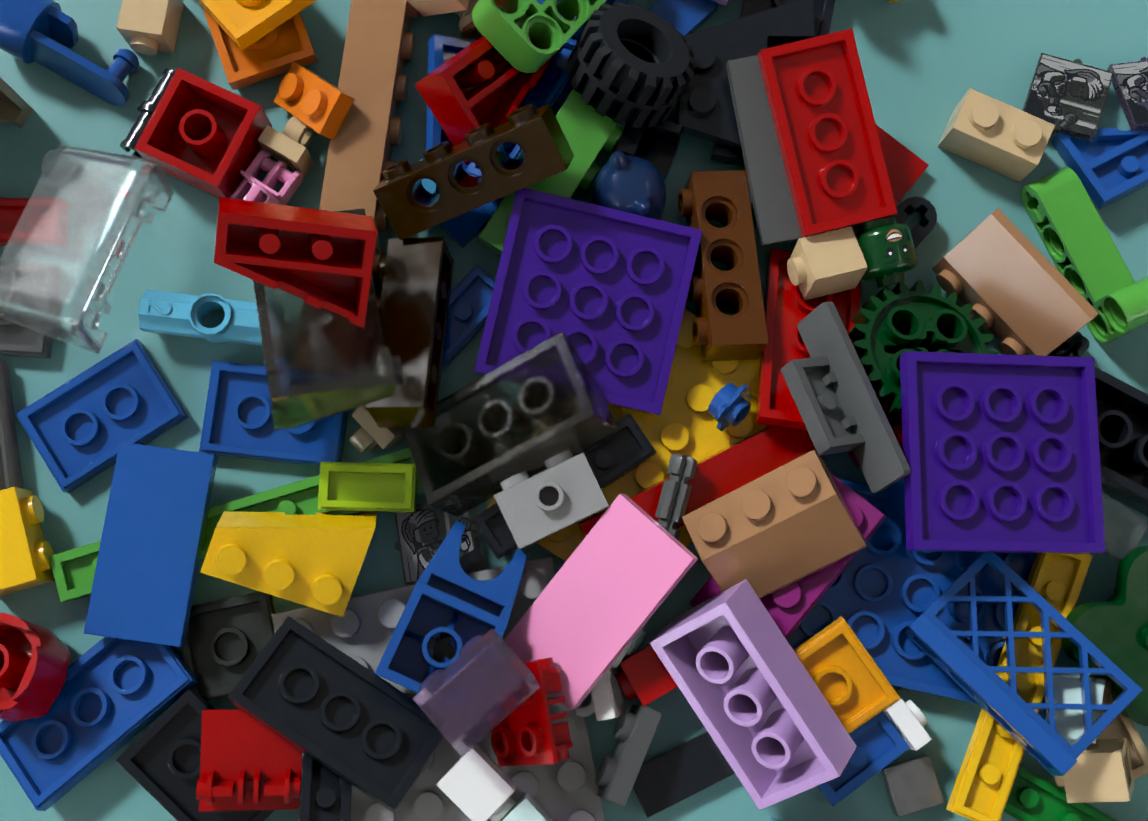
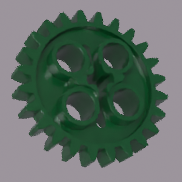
[848,280,999,417]

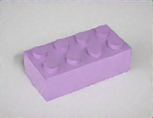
[649,579,857,810]

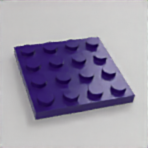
[474,188,702,416]
[900,351,1106,554]

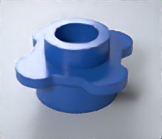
[708,383,751,431]

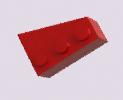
[414,36,555,163]

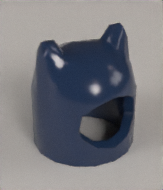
[591,151,667,220]

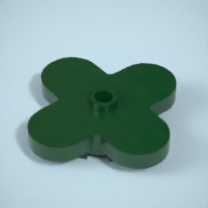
[1062,545,1148,726]

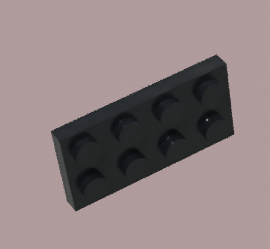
[228,616,451,813]

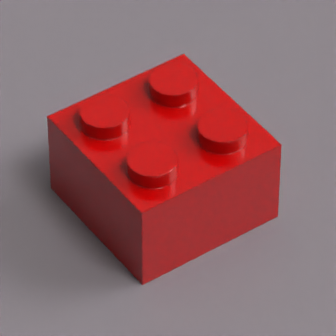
[134,68,272,198]

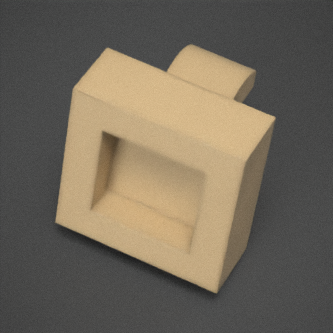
[258,116,314,177]

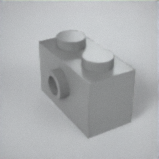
[494,449,609,550]

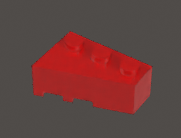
[214,197,377,328]

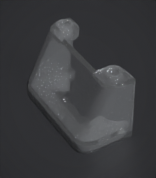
[0,144,174,354]

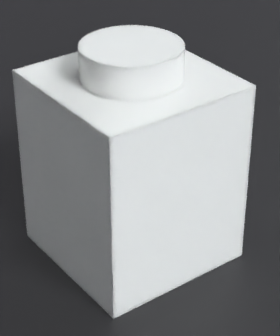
[436,744,516,821]

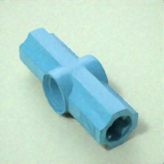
[138,289,288,348]

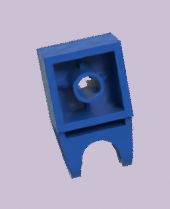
[374,521,527,715]

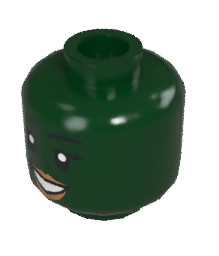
[855,216,918,288]

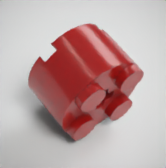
[0,613,70,721]

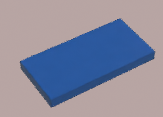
[83,442,218,647]
[0,637,199,811]

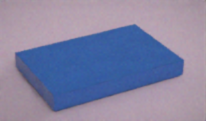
[16,339,188,493]
[199,361,353,466]

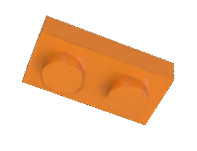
[273,61,354,140]

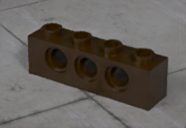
[373,104,574,240]

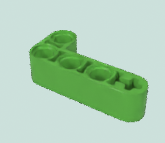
[472,0,607,73]
[1021,167,1148,344]

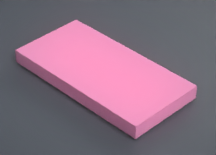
[501,494,698,710]

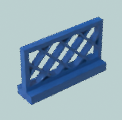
[904,552,1143,776]

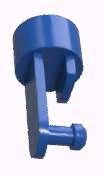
[0,0,139,106]

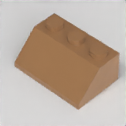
[931,208,1099,356]
[682,450,868,599]

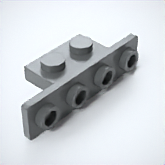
[780,302,911,493]

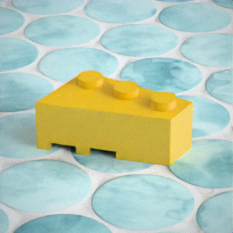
[200,511,377,617]

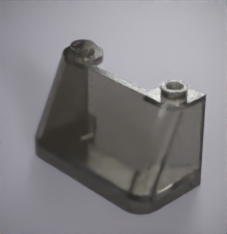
[253,209,403,431]

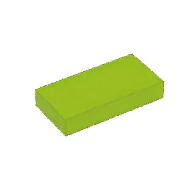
[318,462,417,513]

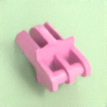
[216,150,303,219]

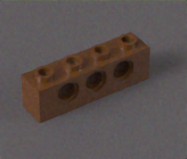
[678,170,769,362]

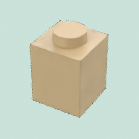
[116,0,184,55]
[787,226,868,301]
[1055,738,1135,803]

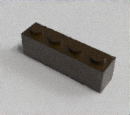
[362,237,454,428]

